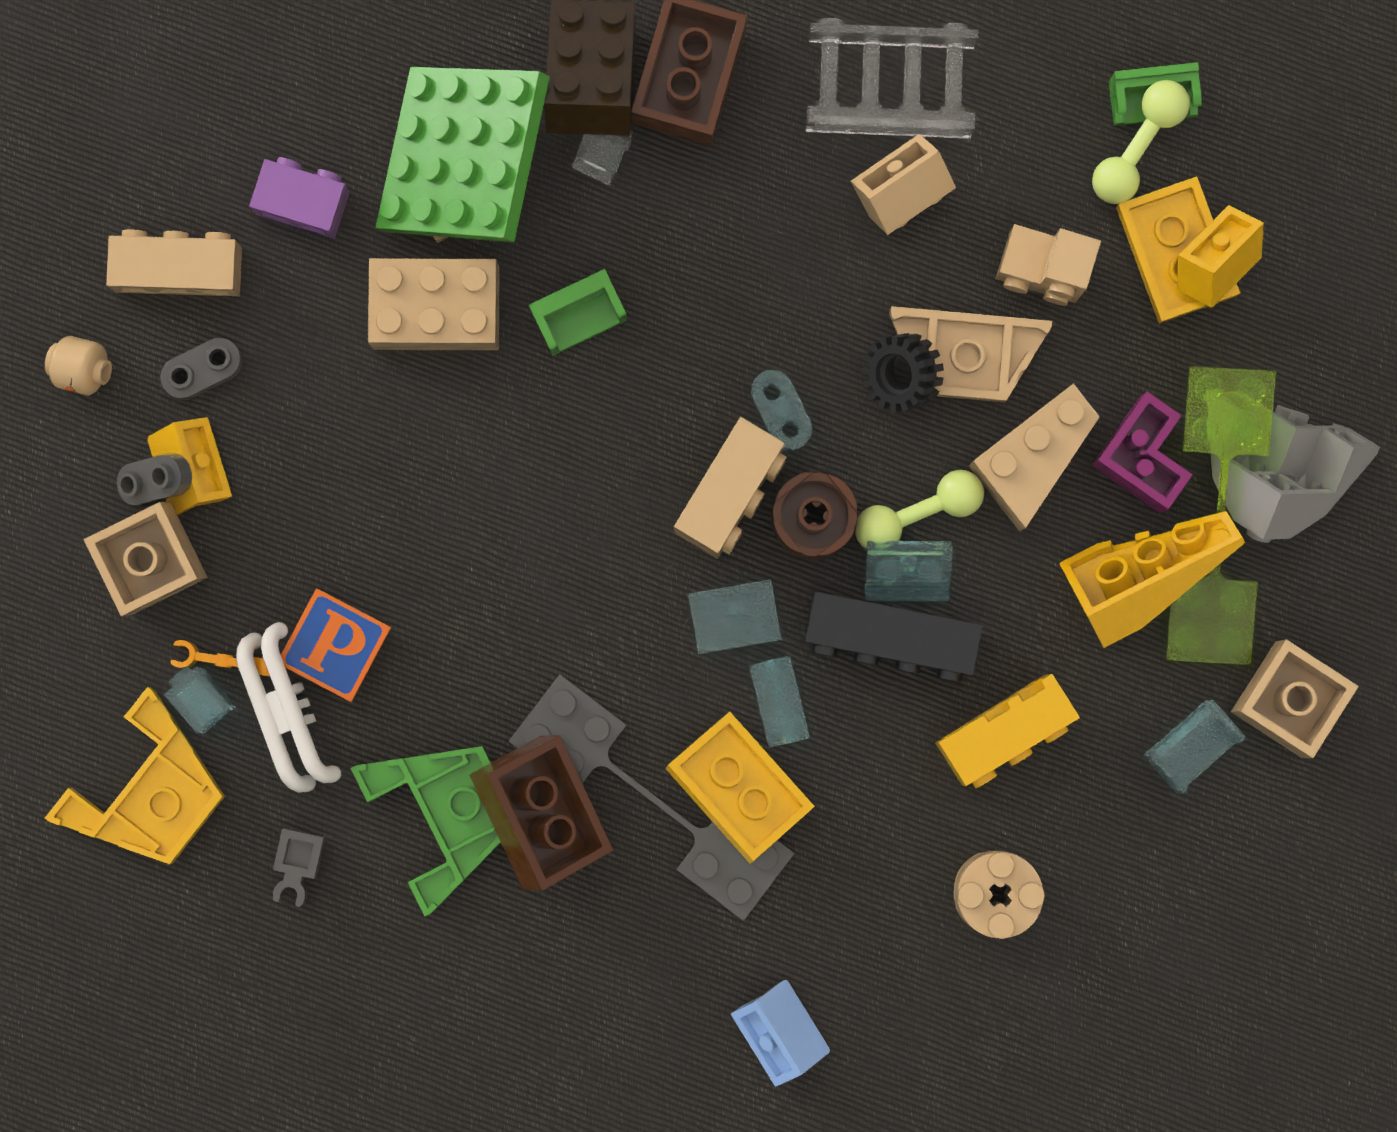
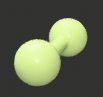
[1092,80,1190,204]
[855,470,984,553]

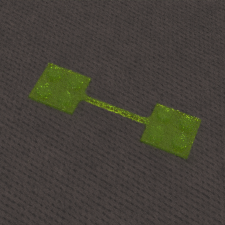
[1166,366,1276,665]

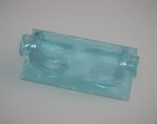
[749,656,810,748]

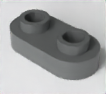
[160,338,243,400]
[117,454,192,505]

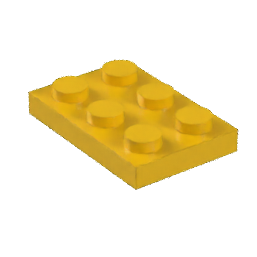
[1116,176,1240,324]
[665,712,815,864]

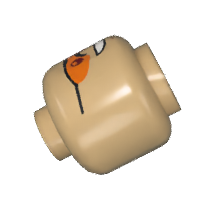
[45,336,112,395]

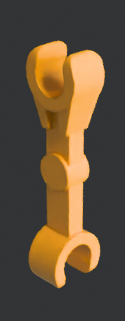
[170,640,270,676]

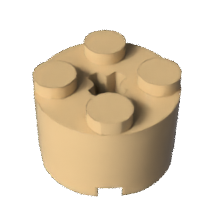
[954,850,1045,939]

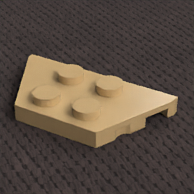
[890,306,1052,403]

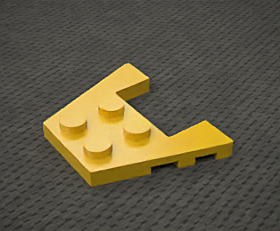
[45,687,225,864]

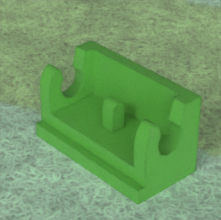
[1109,62,1202,126]

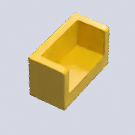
[1177,205,1264,308]

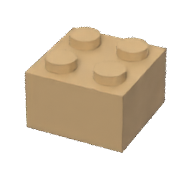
[83,502,208,616]
[1231,639,1359,758]

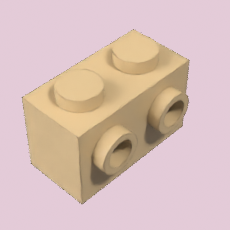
[851,134,956,235]

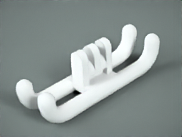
[236,622,341,793]

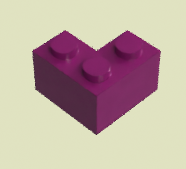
[1091,391,1193,514]

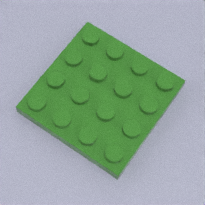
[375,67,550,242]

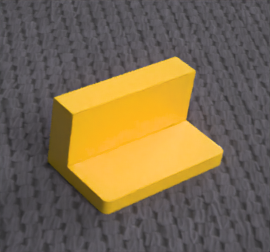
[147,417,232,515]

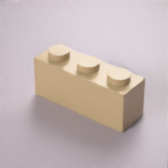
[106,229,242,296]

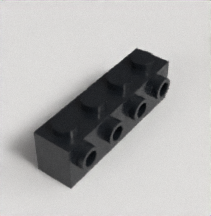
[804,592,983,683]

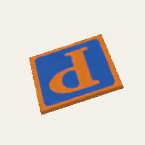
[281,588,391,702]

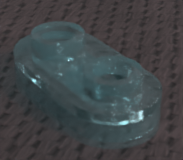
[751,370,812,451]

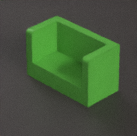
[529,269,628,356]

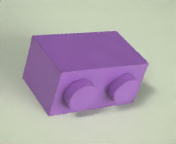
[249,157,350,239]

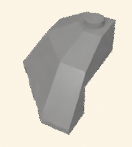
[1207,391,1380,543]

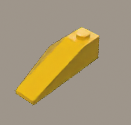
[1059,511,1245,648]

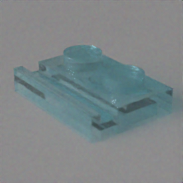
[864,541,953,601]
[688,579,782,654]

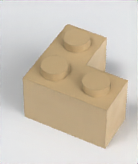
[995,224,1101,306]

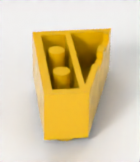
[935,674,1080,788]

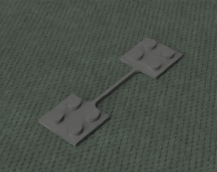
[509,674,795,921]

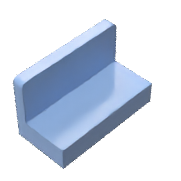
[731,980,830,1087]

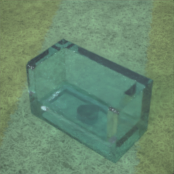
[1143,700,1247,794]

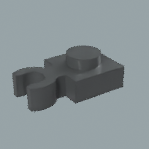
[273,828,326,907]

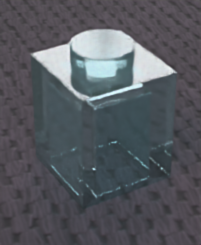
[164,667,236,734]

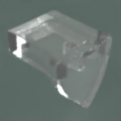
[571,133,632,185]

